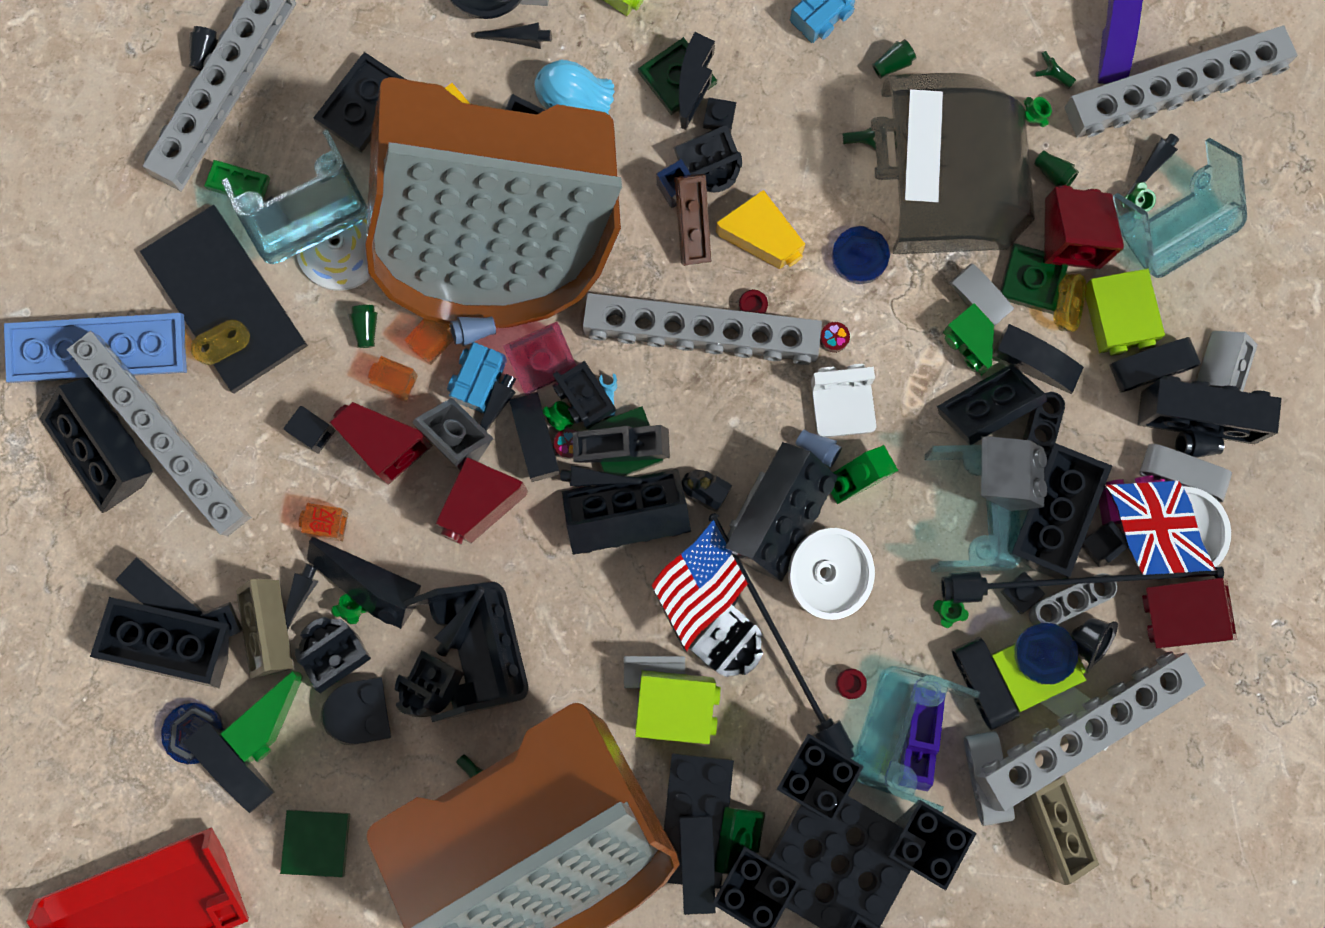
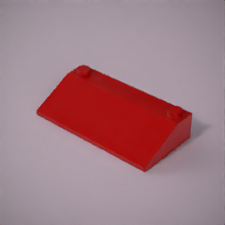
[26,827,249,928]

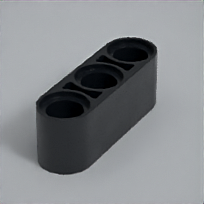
[1110,337,1201,393]
[1023,392,1065,468]
[951,637,1019,731]

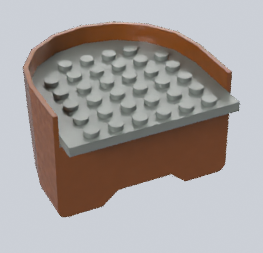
[366,77,622,328]
[367,703,680,928]

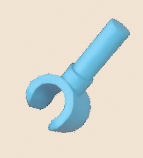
[599,373,617,416]

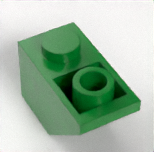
[943,303,994,376]
[831,445,899,504]

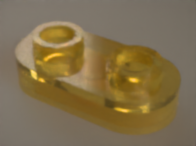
[1053,274,1087,332]
[191,320,250,365]

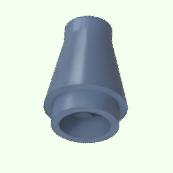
[450,317,496,346]
[795,429,842,468]

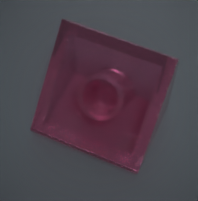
[503,321,576,395]

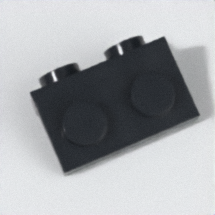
[552,361,617,429]

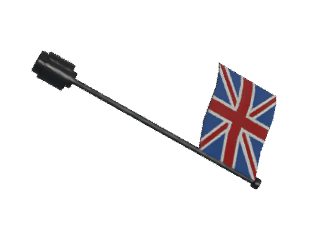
[941,481,1224,604]

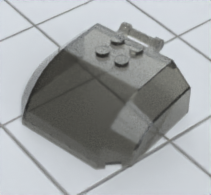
[871,73,1035,255]

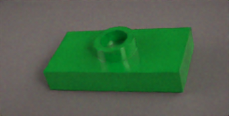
[204,160,271,204]

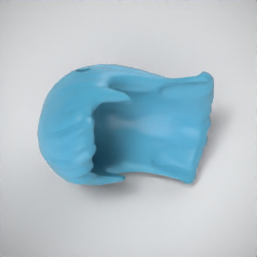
[534,59,615,115]

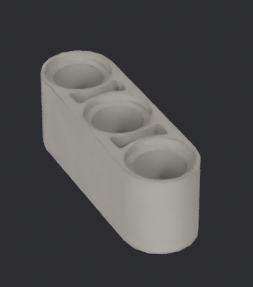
[1139,444,1232,503]
[1029,573,1117,628]
[964,731,1015,826]

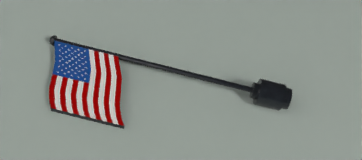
[650,513,855,758]

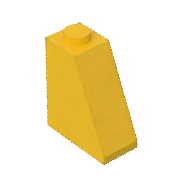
[716,190,805,269]

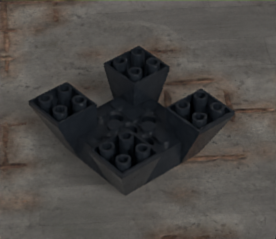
[712,734,977,928]

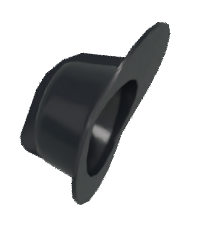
[1071,618,1118,674]

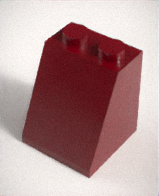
[1044,185,1124,269]
[330,402,433,485]
[435,457,528,545]
[1142,578,1238,649]

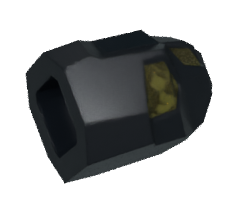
[681,470,732,513]

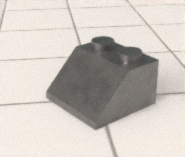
[412,398,494,471]
[981,436,1047,511]

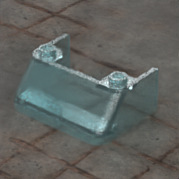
[222,129,368,264]
[1113,138,1247,278]
[925,445,1021,572]
[852,666,980,812]

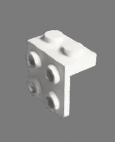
[811,364,876,437]

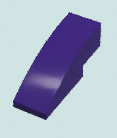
[1097,0,1143,84]
[897,687,946,792]

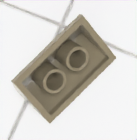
[236,579,294,679]
[1023,775,1099,885]

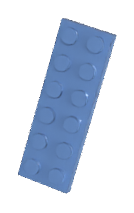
[4,313,187,383]

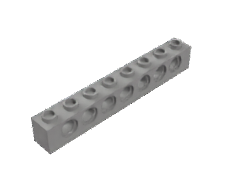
[143,0,296,192]
[1064,25,1298,138]
[583,293,822,365]
[66,330,252,536]
[975,651,1206,812]

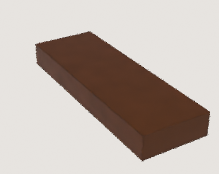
[674,174,712,266]

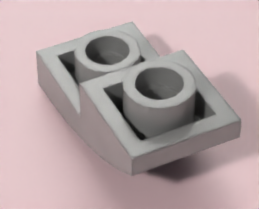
[949,263,1014,326]

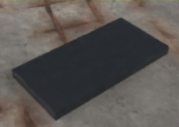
[140,204,308,394]

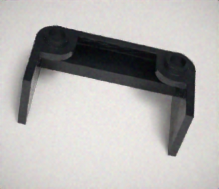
[404,582,528,722]

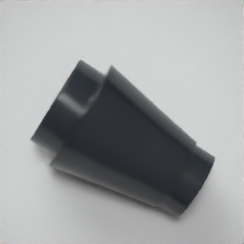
[189,26,218,71]
[1175,430,1224,458]

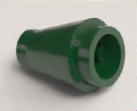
[872,39,917,79]
[1034,150,1079,187]
[348,305,378,348]

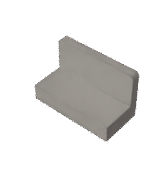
[1197,331,1258,392]
[624,656,685,688]

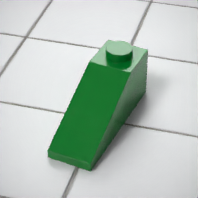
[221,671,303,762]

